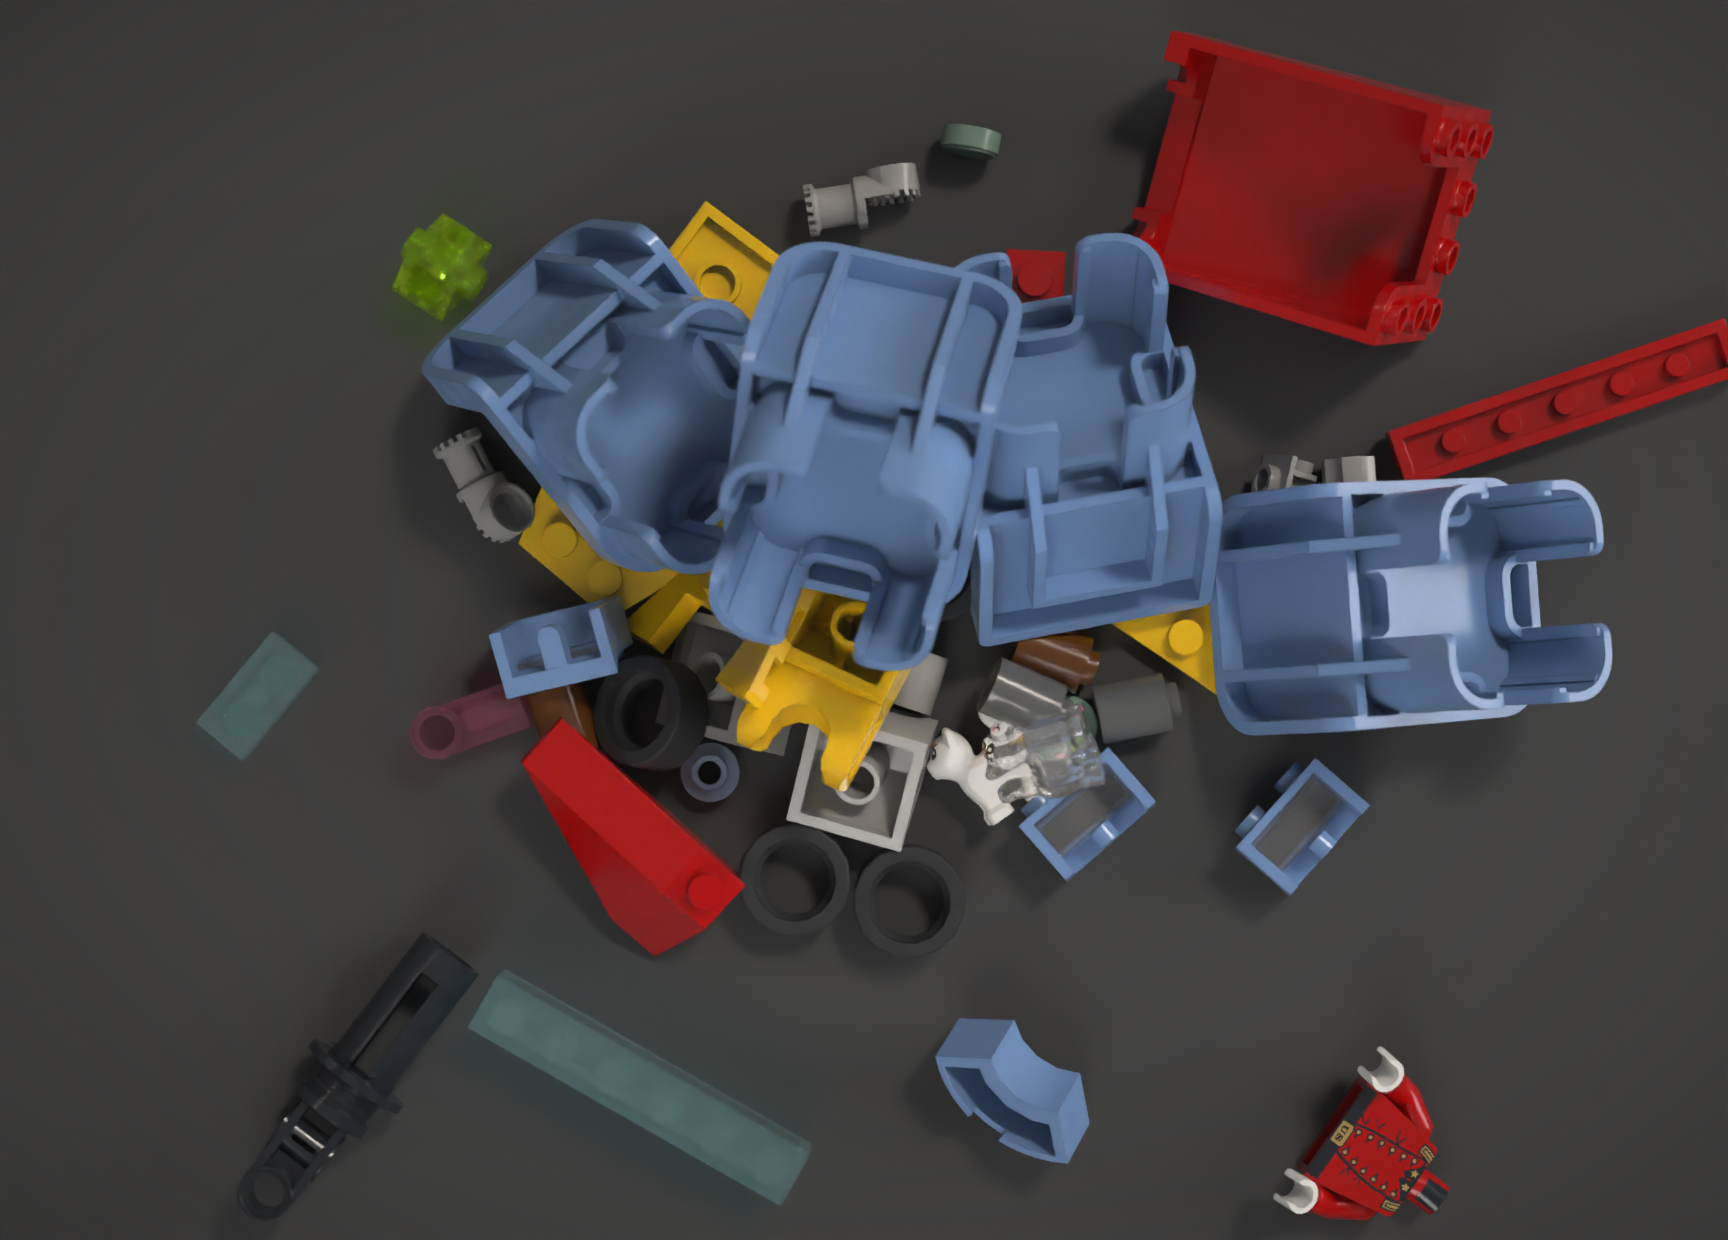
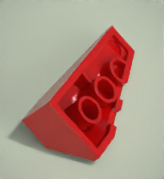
[520,717,746,957]

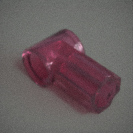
[409,683,533,760]

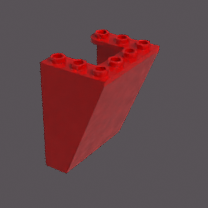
[1131,30,1494,346]

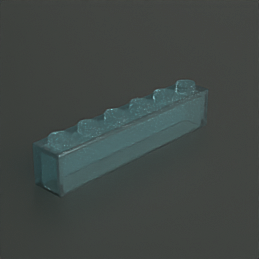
[468,969,812,1206]

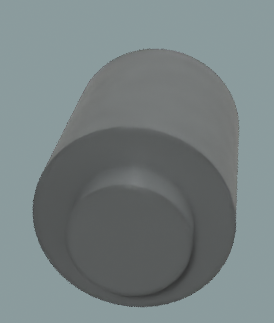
[977,657,1073,740]
[1091,673,1182,745]

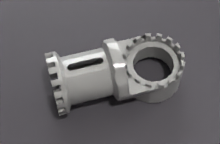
[803,163,921,237]
[432,427,535,543]

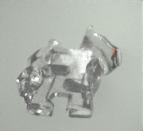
[982,703,1106,803]

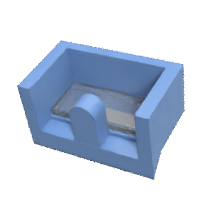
[489,595,633,699]
[1019,747,1156,882]
[1235,758,1370,896]

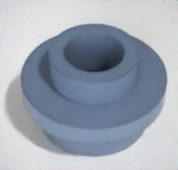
[680,743,740,802]

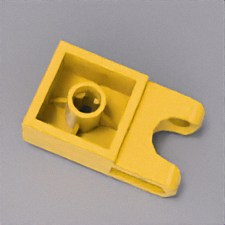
[737,591,911,792]

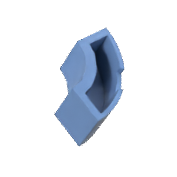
[935,1018,1090,1164]

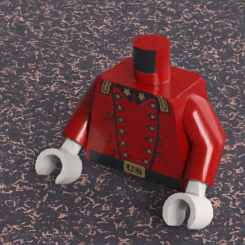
[1273,1046,1450,1221]

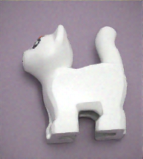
[926,704,1051,826]

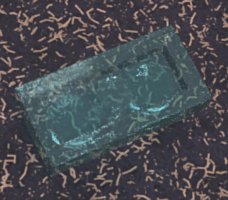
[196,631,321,761]

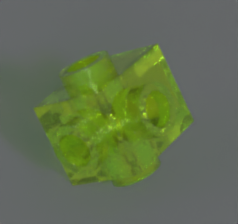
[392,213,493,321]

